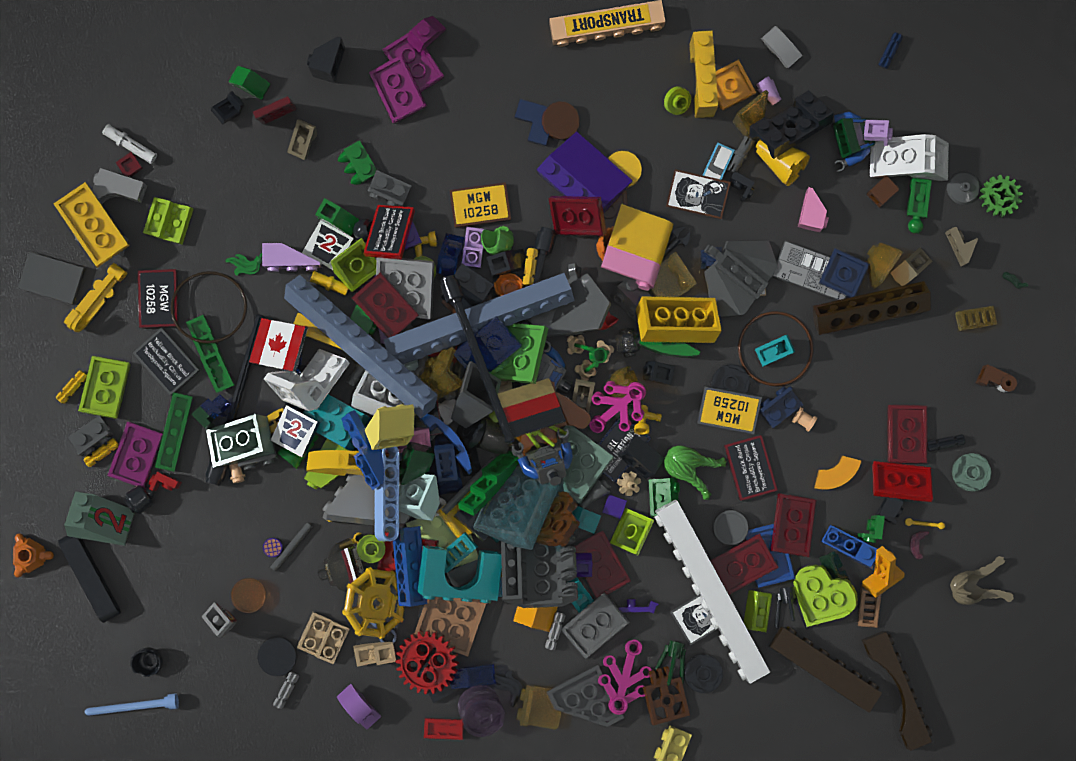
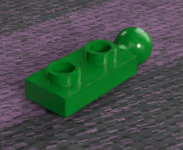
[907,178,932,234]

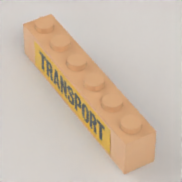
[549,0,665,47]

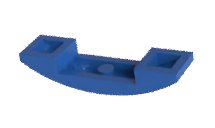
[418,413,472,474]

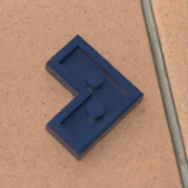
[515,99,549,146]

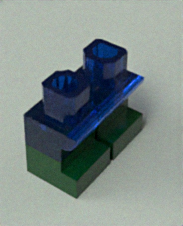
[191,394,231,430]

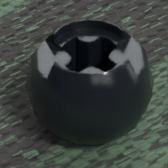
[353,219,373,242]

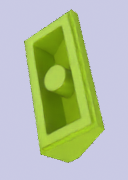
[744,590,772,632]

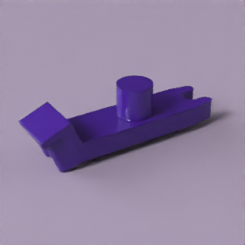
[618,599,658,614]

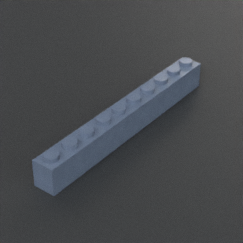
[383,273,575,365]
[284,275,438,418]

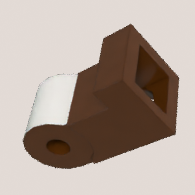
[976,364,1017,393]

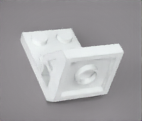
[870,134,949,181]
[264,349,350,411]

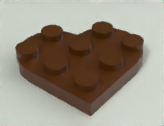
[523,491,580,547]

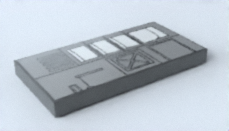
[772,241,846,301]

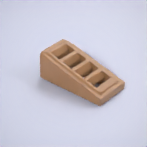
[858,585,881,628]

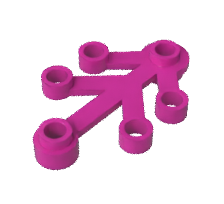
[589,381,646,433]
[598,640,652,715]

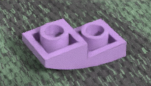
[462,227,484,268]

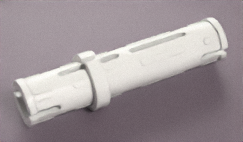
[102,124,157,164]

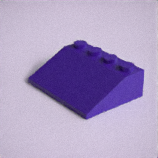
[536,131,633,213]

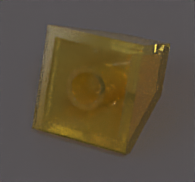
[733,89,769,138]
[866,242,903,289]

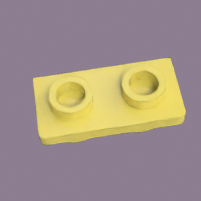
[654,725,692,761]

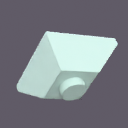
[399,474,440,521]

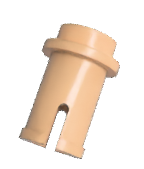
[229,463,246,483]

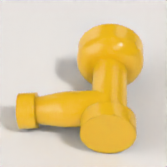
[412,231,437,258]
[634,405,662,435]

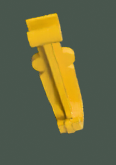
[64,263,128,332]

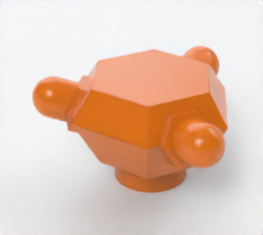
[13,533,54,577]

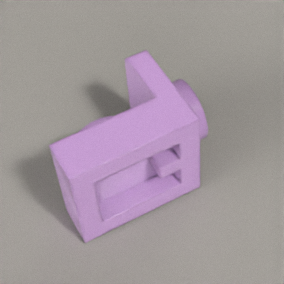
[864,120,893,146]

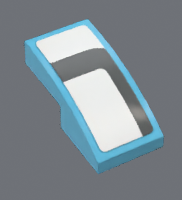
[703,142,735,179]

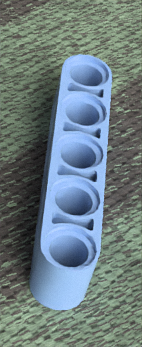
[375,447,399,542]

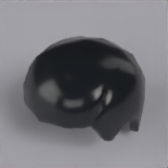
[130,647,163,677]

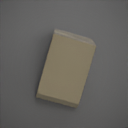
[572,379,595,414]

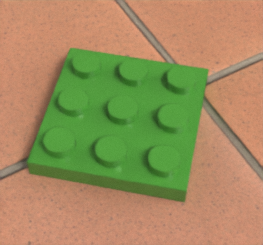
[488,323,549,384]

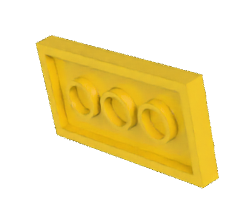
[54,182,130,267]

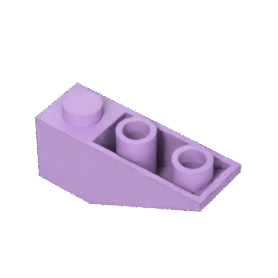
[262,243,322,272]

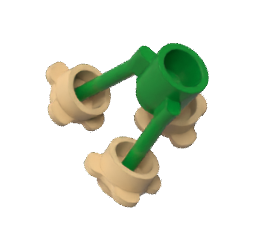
[567,335,614,381]

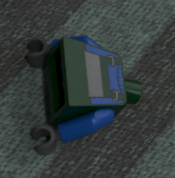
[825,112,875,172]

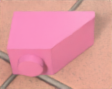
[798,187,829,233]

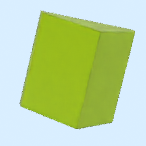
[331,238,376,292]
[610,508,654,556]

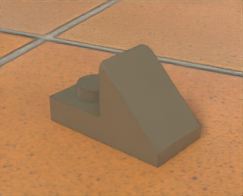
[287,119,317,160]
[945,227,978,267]

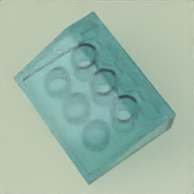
[473,466,559,550]

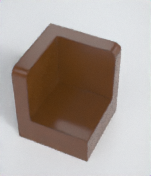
[867,175,899,208]

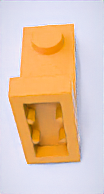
[862,546,905,598]

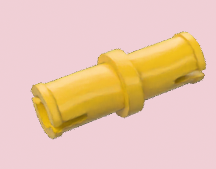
[310,270,349,296]

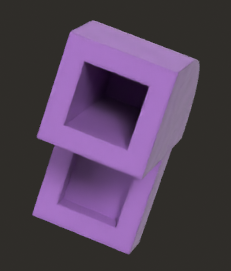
[337,684,381,729]

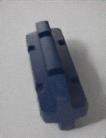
[879,32,903,69]

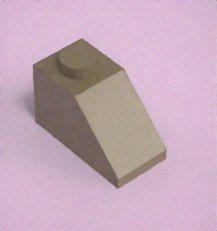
[890,247,933,286]

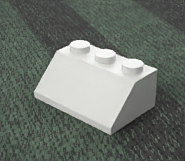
[351,370,405,416]

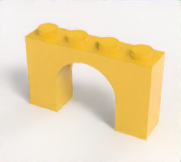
[689,31,718,118]

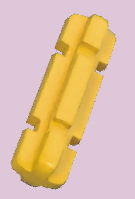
[522,248,538,286]
[56,370,87,404]
[84,438,119,467]

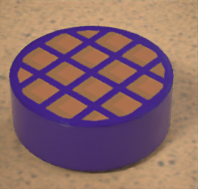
[263,538,283,557]

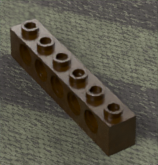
[813,281,931,335]

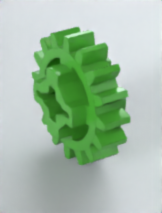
[979,175,1023,217]

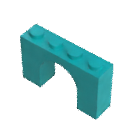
[418,546,502,603]

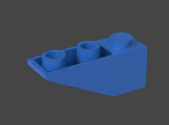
[821,525,877,571]

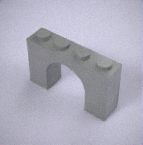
[74,168,147,257]

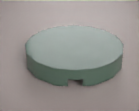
[952,453,992,492]

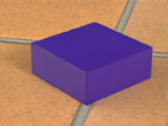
[602,495,627,519]

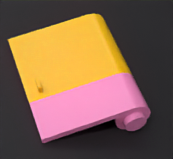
[601,204,673,291]

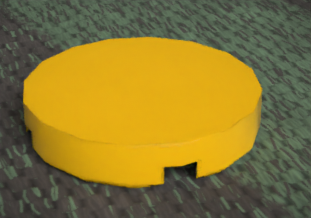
[608,151,642,189]

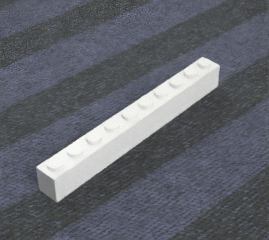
[654,500,770,684]

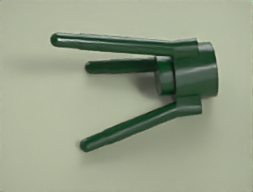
[654,640,686,686]

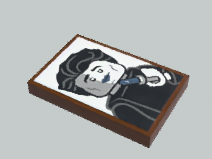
[666,169,730,219]

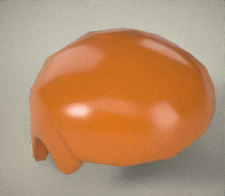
[494,273,524,297]

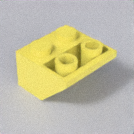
[365,404,414,450]

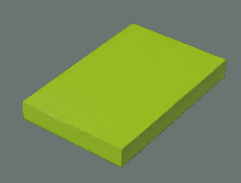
[78,356,131,419]

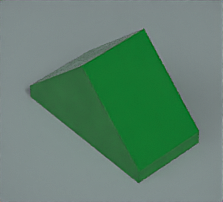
[229,66,271,100]

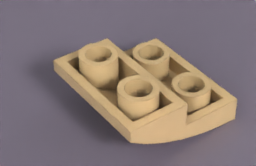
[297,612,349,664]

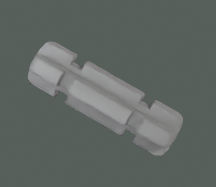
[545,612,565,650]
[273,671,299,709]

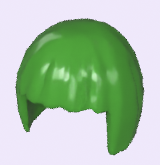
[481,226,514,255]

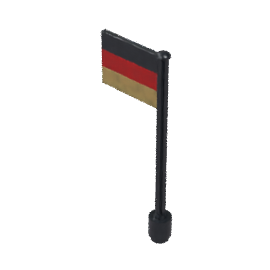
[440,275,566,443]

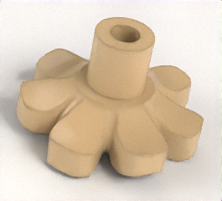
[617,471,641,496]

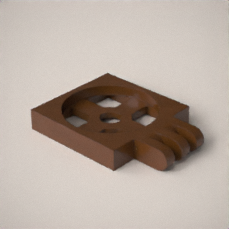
[643,666,690,725]

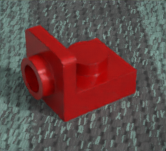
[149,472,182,491]

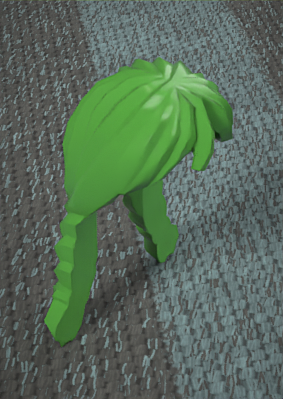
[664,446,727,500]

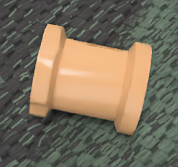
[792,407,817,432]

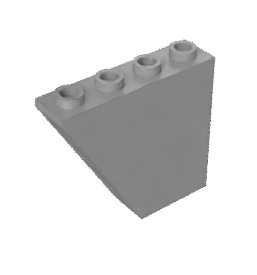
[323,469,411,528]

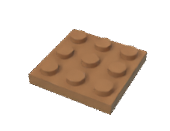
[414,597,486,657]

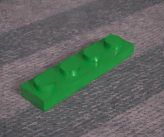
[155,392,192,472]

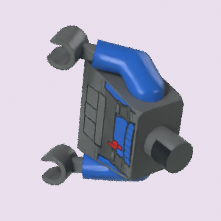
[517,340,573,393]
[512,428,573,486]

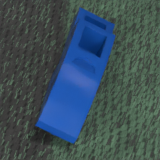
[341,410,384,490]

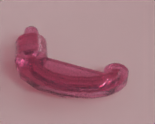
[910,531,929,560]

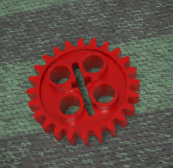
[395,630,459,695]

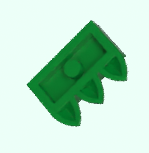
[338,140,377,185]

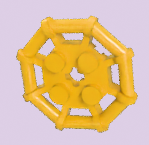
[342,567,406,639]

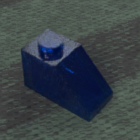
[436,233,465,276]

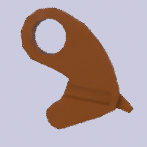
[520,382,591,456]

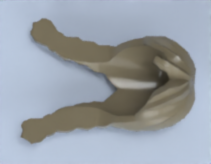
[950,556,1014,605]

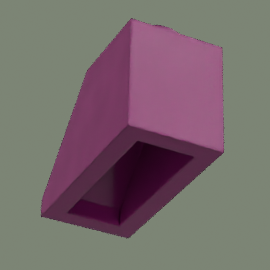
[407,16,446,53]

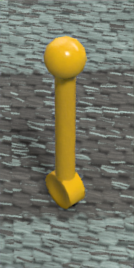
[905,518,945,530]

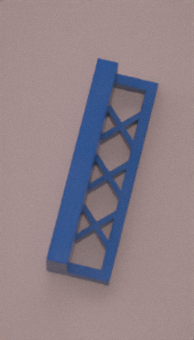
[393,526,427,607]

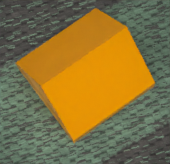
[513,606,558,632]

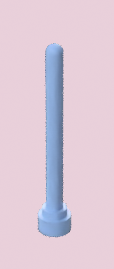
[85,693,179,716]

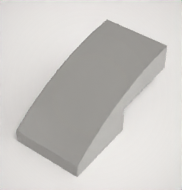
[761,26,802,68]

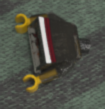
[318,532,377,592]

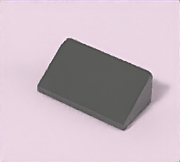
[447,559,478,587]

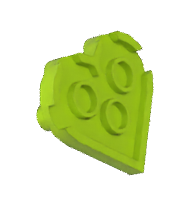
[793,565,858,627]

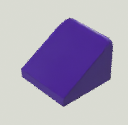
[575,553,592,577]

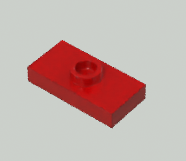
[424,718,464,740]

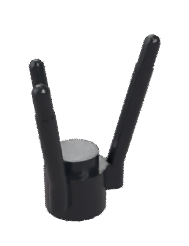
[775,587,809,630]

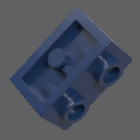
[759,386,803,429]

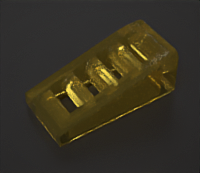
[955,306,997,331]

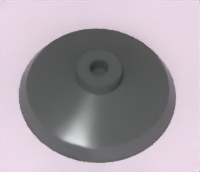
[947,171,981,205]
[713,510,748,545]

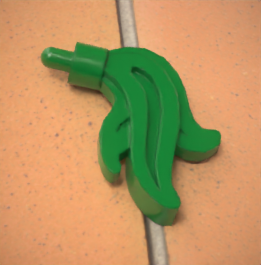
[225,253,262,276]

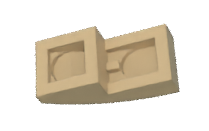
[353,642,396,667]

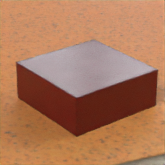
[115,152,143,178]

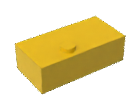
[636,296,722,343]

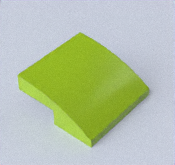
[143,197,193,245]

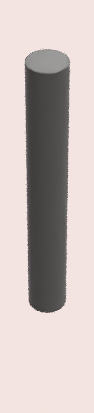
[270,522,313,572]

